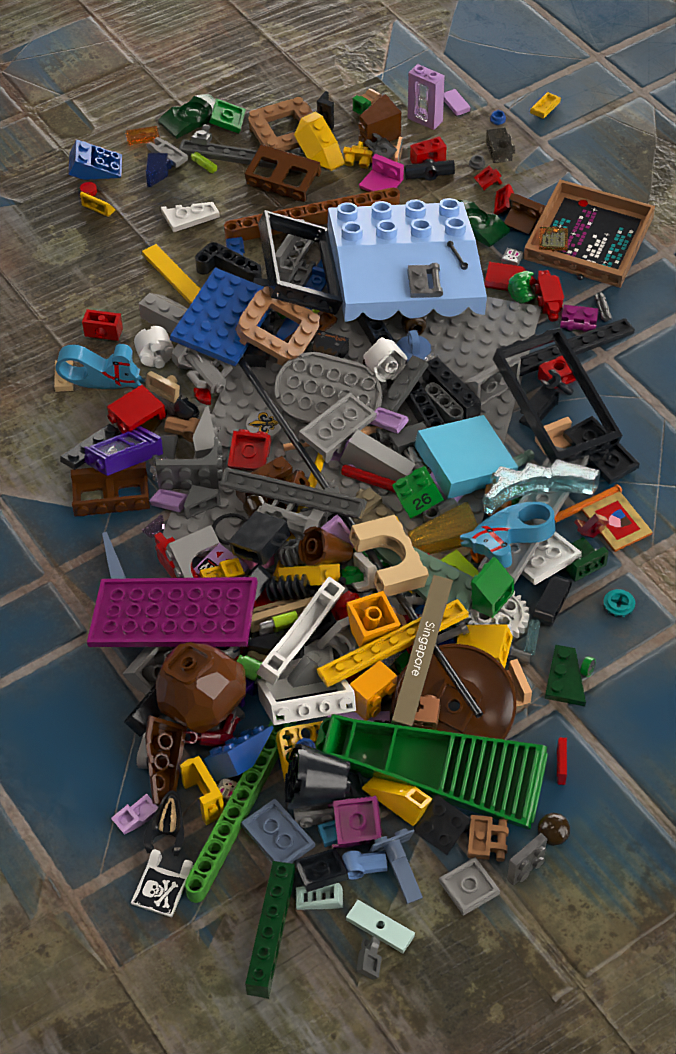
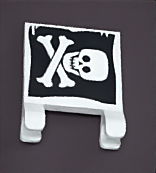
[131,849,194,918]

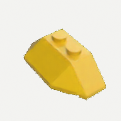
[294,111,345,171]

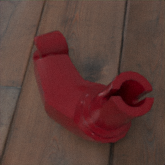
[183,714,240,747]

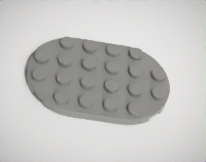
[275,352,382,424]

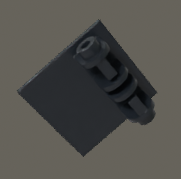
[414,795,471,855]

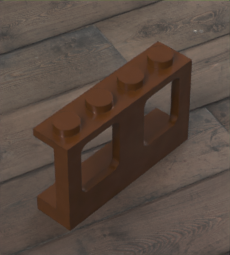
[244,144,322,202]
[71,462,150,516]

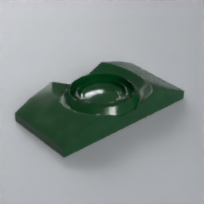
[158,94,216,139]
[457,200,510,247]

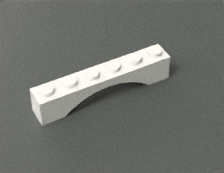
[256,577,345,685]

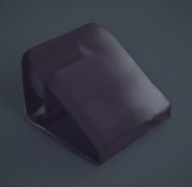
[142,515,165,538]

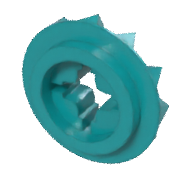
[604,589,635,618]

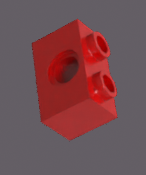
[410,136,447,164]
[82,309,123,341]
[538,356,576,389]

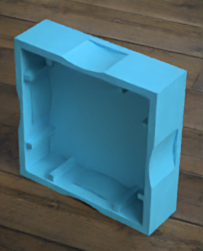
[414,415,518,499]

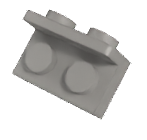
[293,805,335,828]

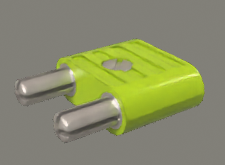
[259,611,298,636]

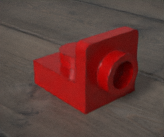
[474,165,502,191]

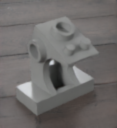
[316,617,359,657]

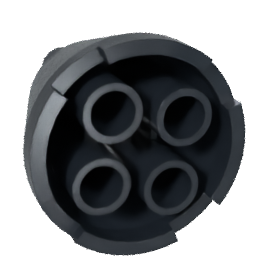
[285,744,350,809]

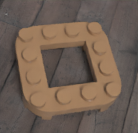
[249,97,313,151]
[235,286,320,366]

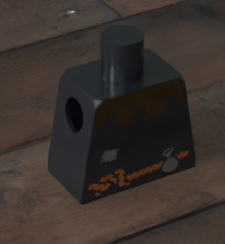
[311,330,349,358]

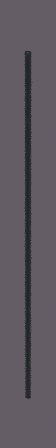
[238,357,483,718]

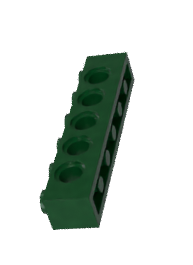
[245,861,295,999]

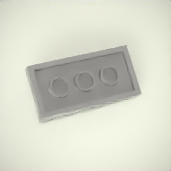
[298,393,377,463]

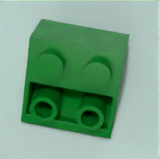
[470,557,514,618]

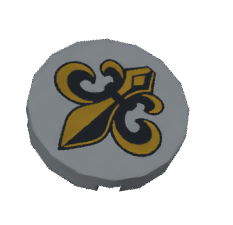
[246,410,282,440]

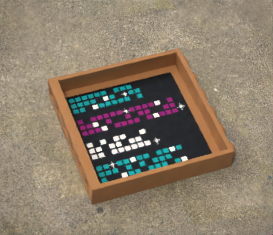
[524,179,655,288]

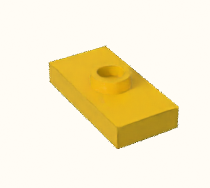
[530,92,561,119]

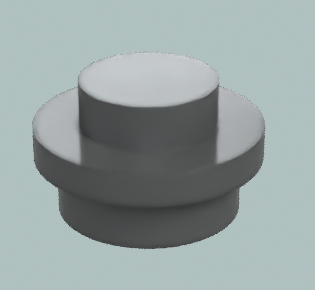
[469,155,485,170]

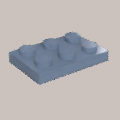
[241,799,315,864]

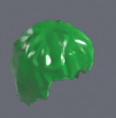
[508,271,536,304]

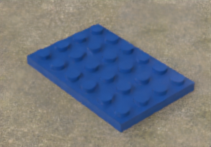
[170,268,271,367]

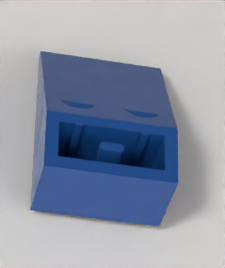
[69,139,122,180]
[204,725,273,781]

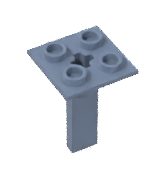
[369,829,423,904]

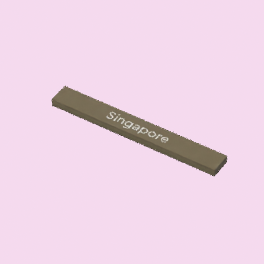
[391,575,453,727]

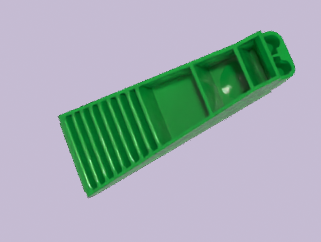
[315,714,548,829]

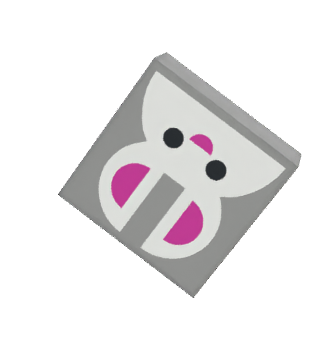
[501,247,523,266]
[218,778,238,802]

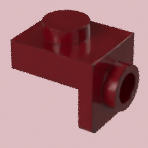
[574,514,609,538]

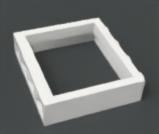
[257,675,356,725]

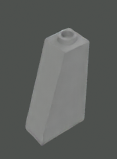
[339,429,415,481]

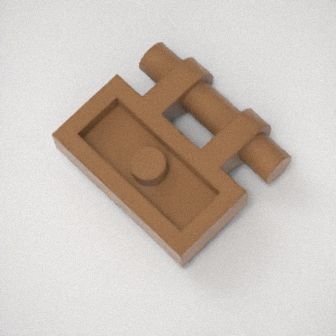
[467,815,509,862]

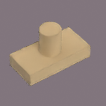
[146,371,180,403]

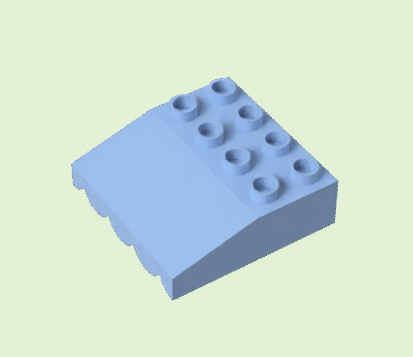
[327,198,487,322]

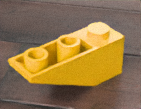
[362,777,432,826]

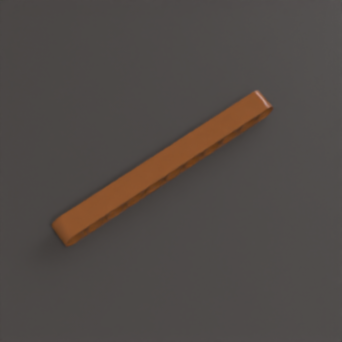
[224,188,400,241]

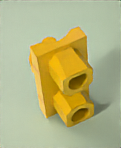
[343,141,373,169]

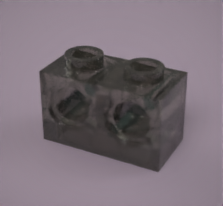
[486,128,515,163]

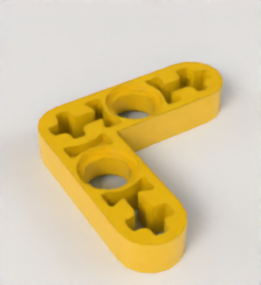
[276,721,323,781]

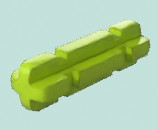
[191,152,217,174]

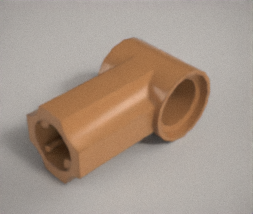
[164,416,200,442]

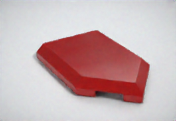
[484,262,537,291]

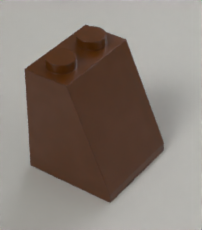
[358,94,402,150]

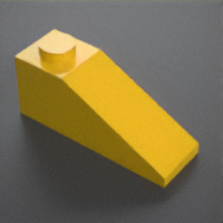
[278,563,340,586]

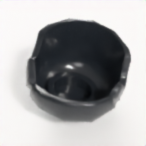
[174,394,200,420]

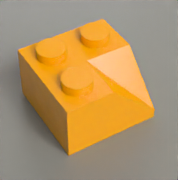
[346,591,401,648]
[350,660,397,721]

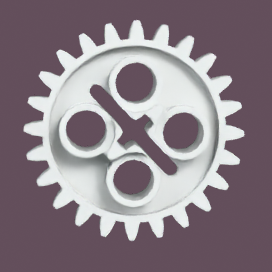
[465,591,529,638]

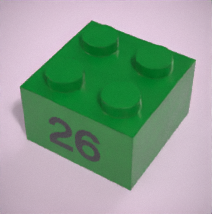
[392,466,444,519]

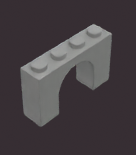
[165,525,220,578]

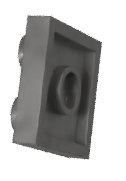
[507,833,547,886]

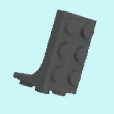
[156,437,223,490]

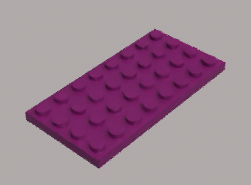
[87,577,258,647]

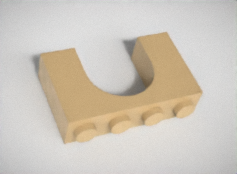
[349,515,429,597]

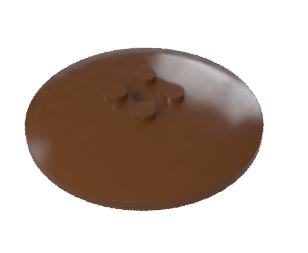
[392,644,517,740]

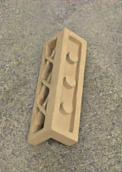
[250,597,313,633]

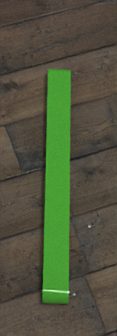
[185,715,297,903]

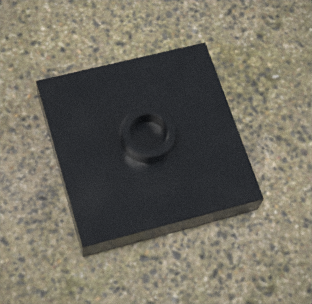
[294,848,349,892]

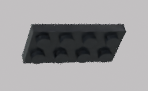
[563,416,640,484]

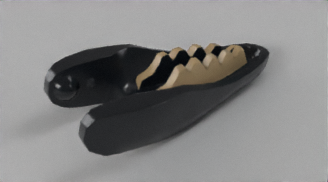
[144,791,184,857]

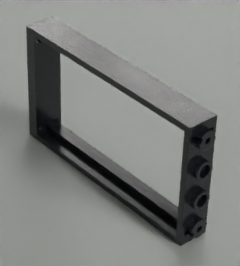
[258,210,343,315]
[493,328,623,468]

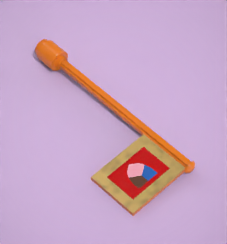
[470,484,653,563]

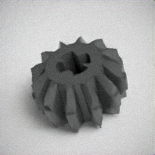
[277,538,305,567]

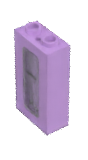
[408,64,445,130]

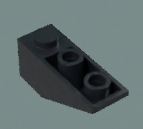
[239,628,304,660]

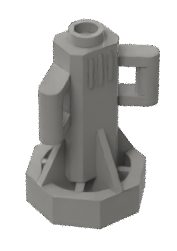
[172,344,233,394]
[257,500,327,539]

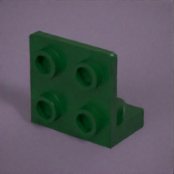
[563,537,609,582]

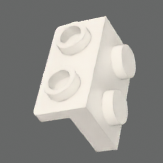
[351,552,377,592]

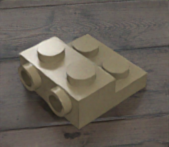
[352,487,395,524]

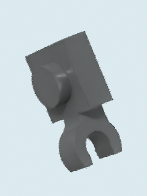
[192,124,212,146]
[356,936,382,980]

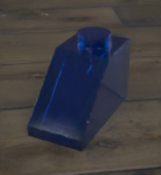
[146,153,172,187]

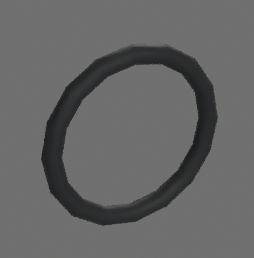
[212,513,247,545]

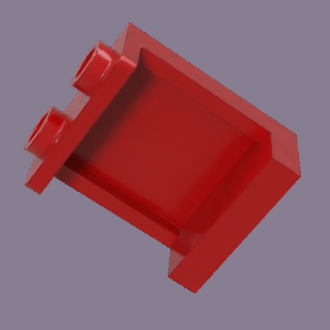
[107,385,166,434]

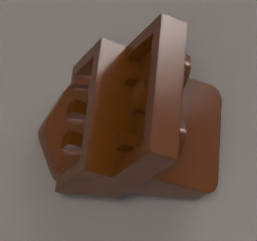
[505,193,546,234]

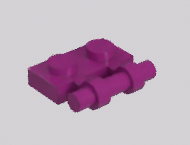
[560,304,598,333]

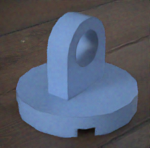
[397,330,431,362]

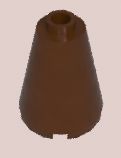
[298,526,353,566]

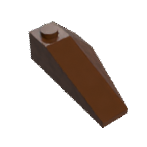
[145,716,187,805]

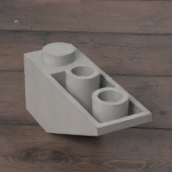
[193,406,220,459]

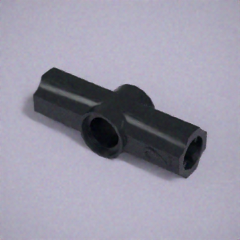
[404,159,455,181]

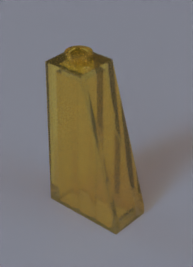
[408,502,478,554]

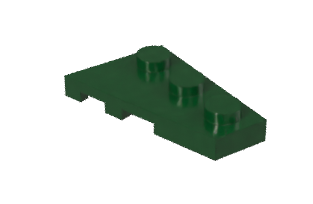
[545,644,586,706]

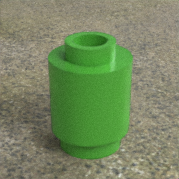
[237,655,262,681]

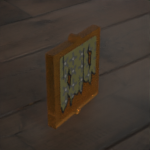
[539,226,568,252]

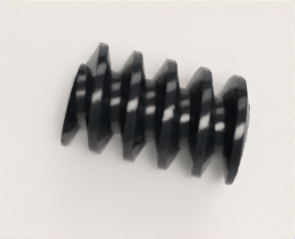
[266,574,311,601]

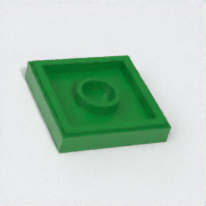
[209,98,246,134]

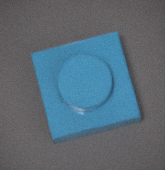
[318,820,338,847]

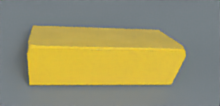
[80,192,115,217]

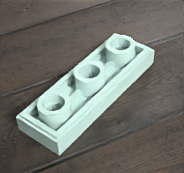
[346,900,415,953]

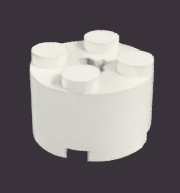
[134,326,174,368]
[363,338,407,382]

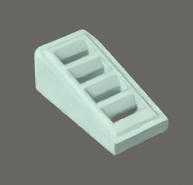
[296,883,343,910]

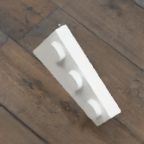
[161,202,220,232]

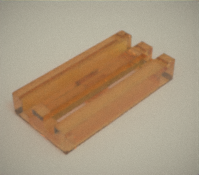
[126,126,160,145]

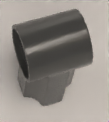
[423,498,460,530]

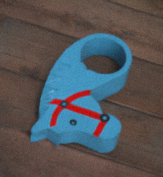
[55,344,145,389]
[460,502,555,568]

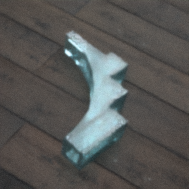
[483,459,600,515]

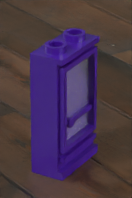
[84,426,163,476]

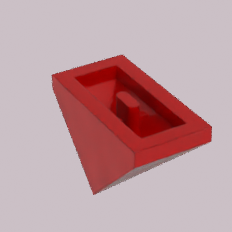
[494,184,515,215]

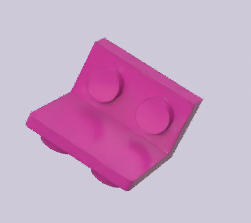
[359,154,404,192]

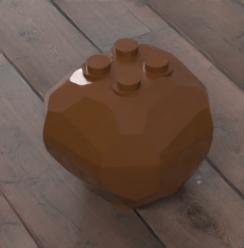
[155,642,246,733]

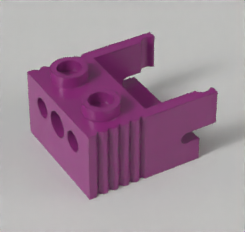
[328,796,382,849]

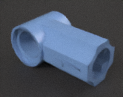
[342,851,387,880]

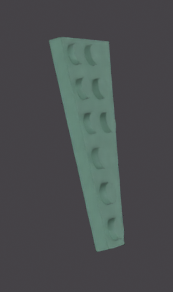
[373,547,473,628]

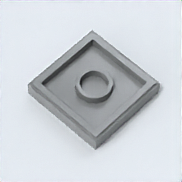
[439,857,500,916]

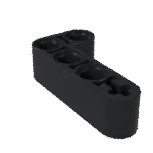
[195,242,262,282]

